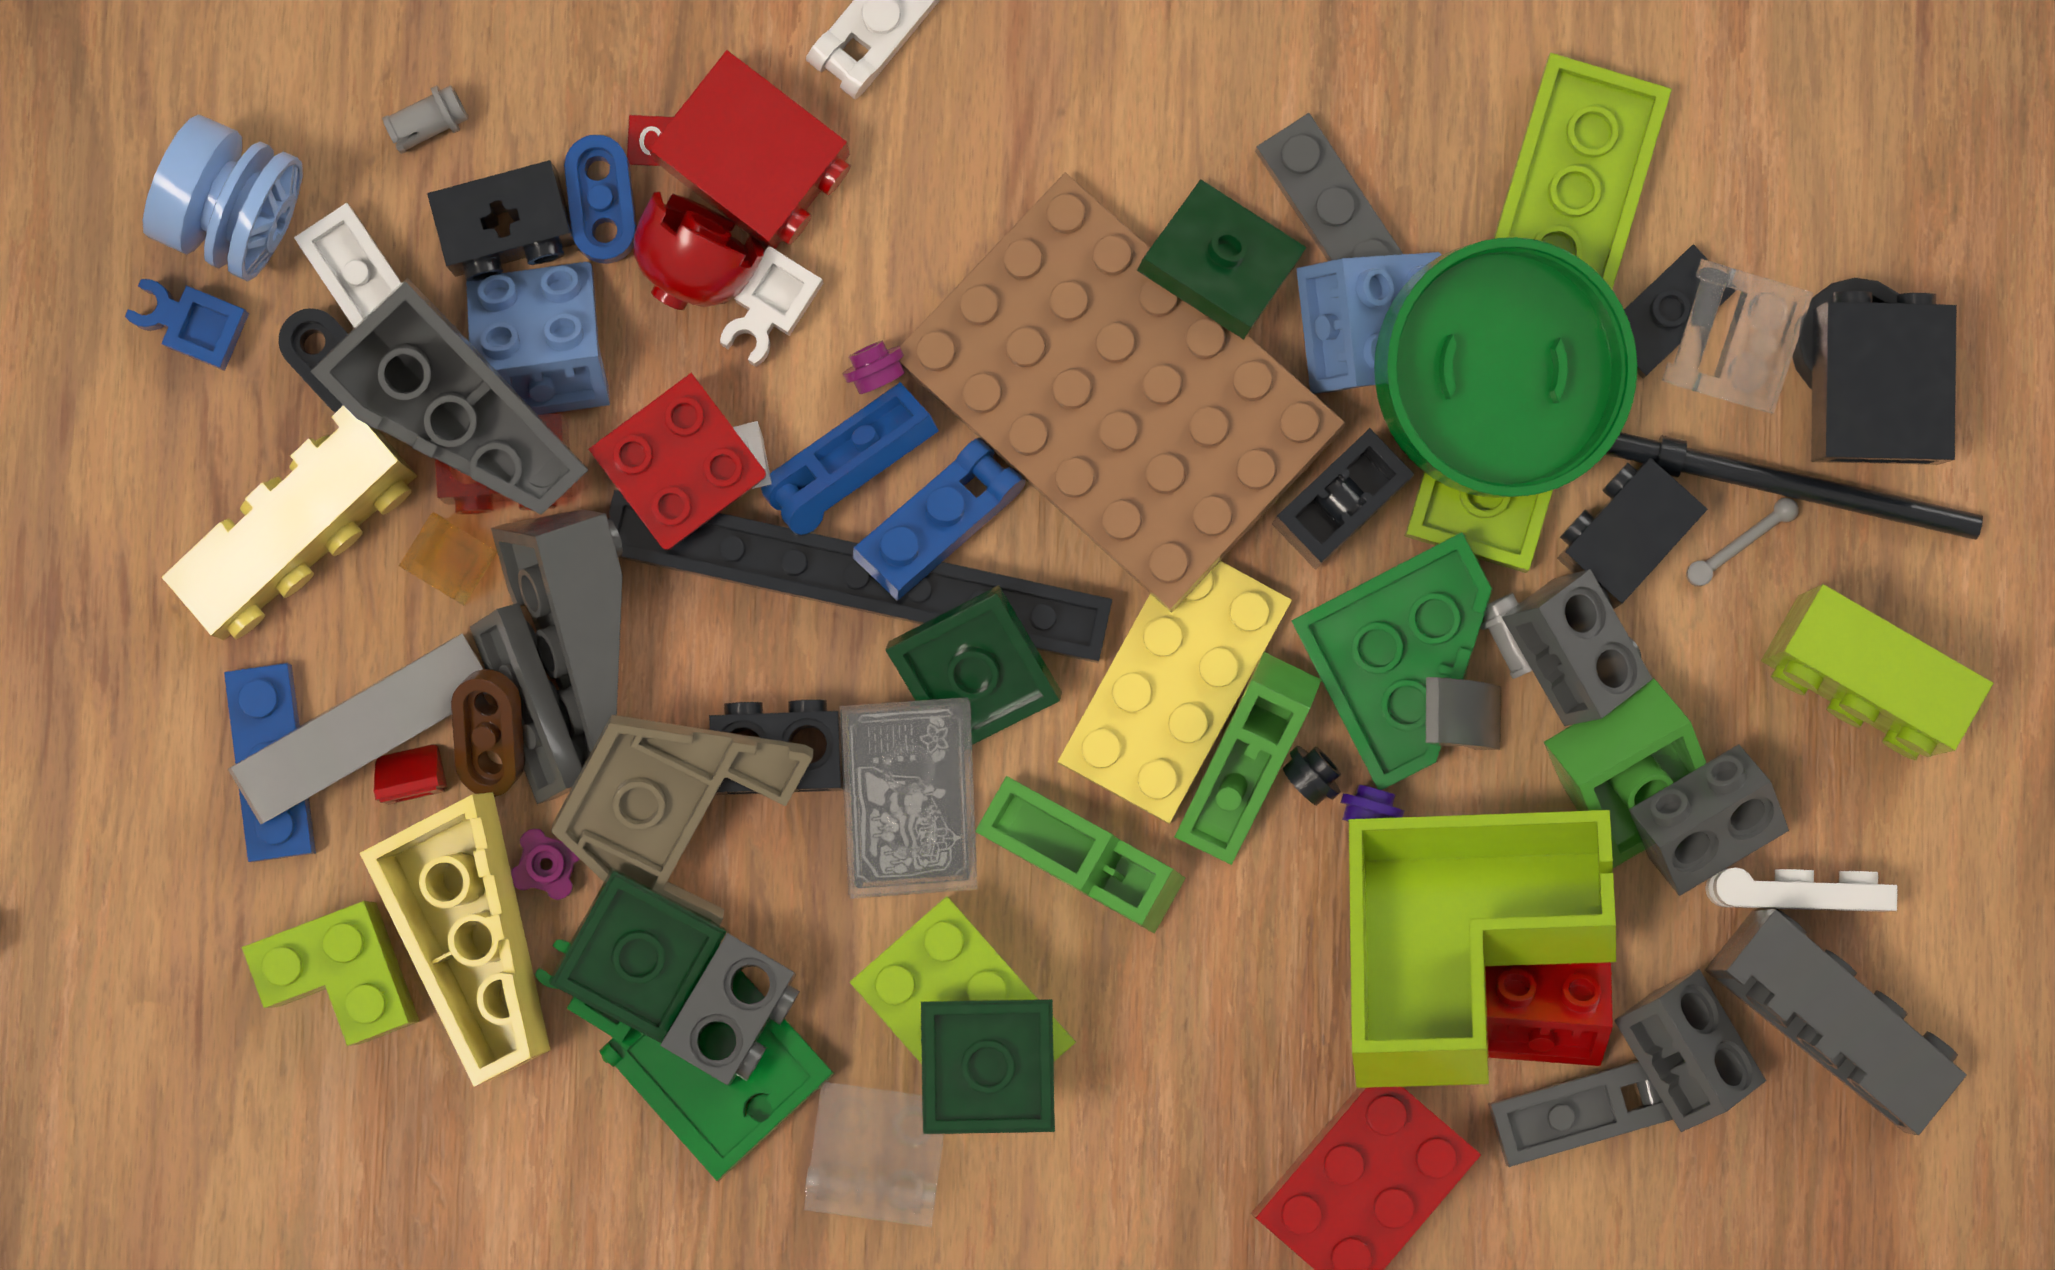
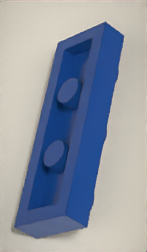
[224,663,316,862]

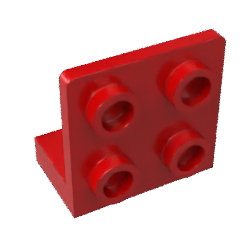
[588,372,766,550]
[1485,962,1613,1066]

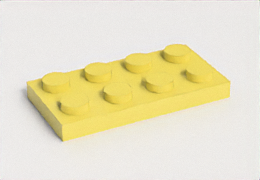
[1057,561,1292,824]

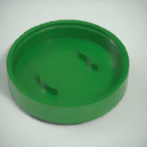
[1374,237,1637,498]

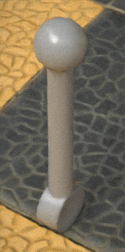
[1686,498,1799,587]

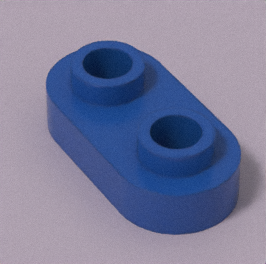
[564,135,637,264]

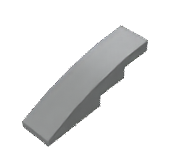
[228,633,487,824]

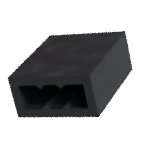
[1811,291,1957,465]

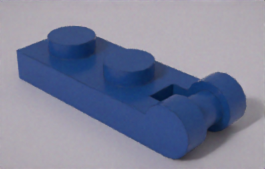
[761,382,939,535]
[853,438,1026,601]

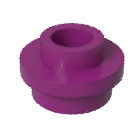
[842,340,905,394]

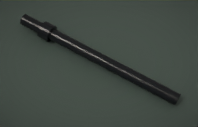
[1605,432,1983,540]

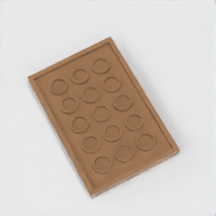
[899,172,1345,613]

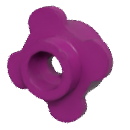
[511,829,580,900]

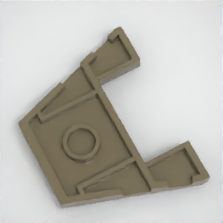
[551,715,813,925]

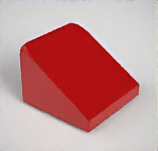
[373,744,448,805]

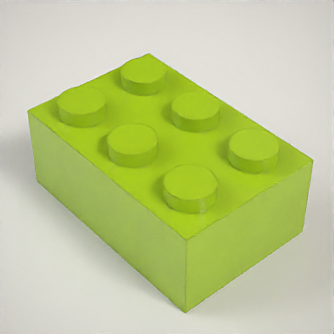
[1761,584,1994,760]
[850,896,1076,1064]

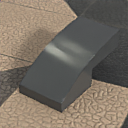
[1426,677,1501,750]

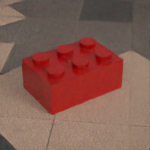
[1251,1087,1481,1270]

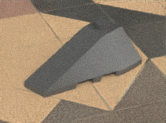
[310,277,588,515]
[491,509,623,766]

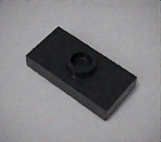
[1624,244,1737,379]

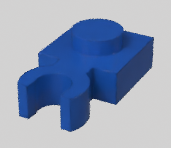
[125,279,249,371]

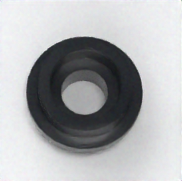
[1282,746,1341,806]

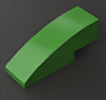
[975,776,1186,934]

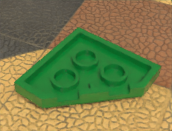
[1291,532,1493,790]

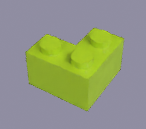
[242,901,420,1046]

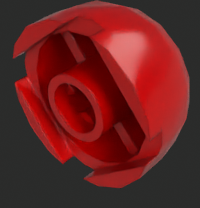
[634,192,765,310]

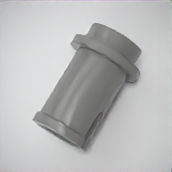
[382,85,468,154]
[1481,593,1532,679]

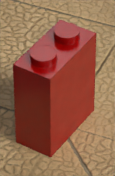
[648,50,851,249]

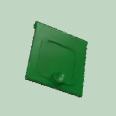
[599,945,835,1182]

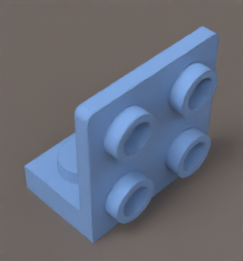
[1296,252,1442,394]
[466,262,610,415]

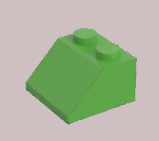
[1544,677,1706,868]

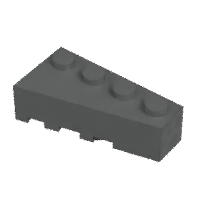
[1705,909,1967,1136]

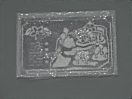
[839,697,978,899]

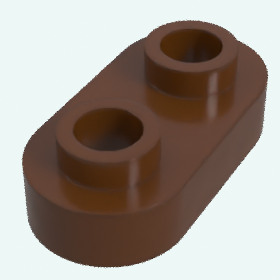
[451,669,525,797]

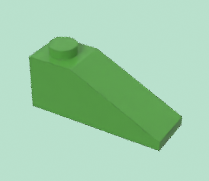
[1174,652,1322,865]

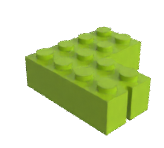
[1349,810,1616,1088]

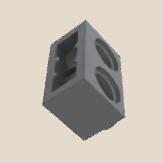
[1502,569,1653,726]
[1629,744,1789,896]
[660,933,800,1086]
[1614,969,1766,1132]

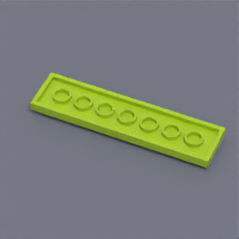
[1404,52,1672,573]

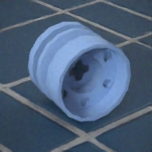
[143,115,303,281]

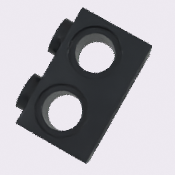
[709,700,844,795]

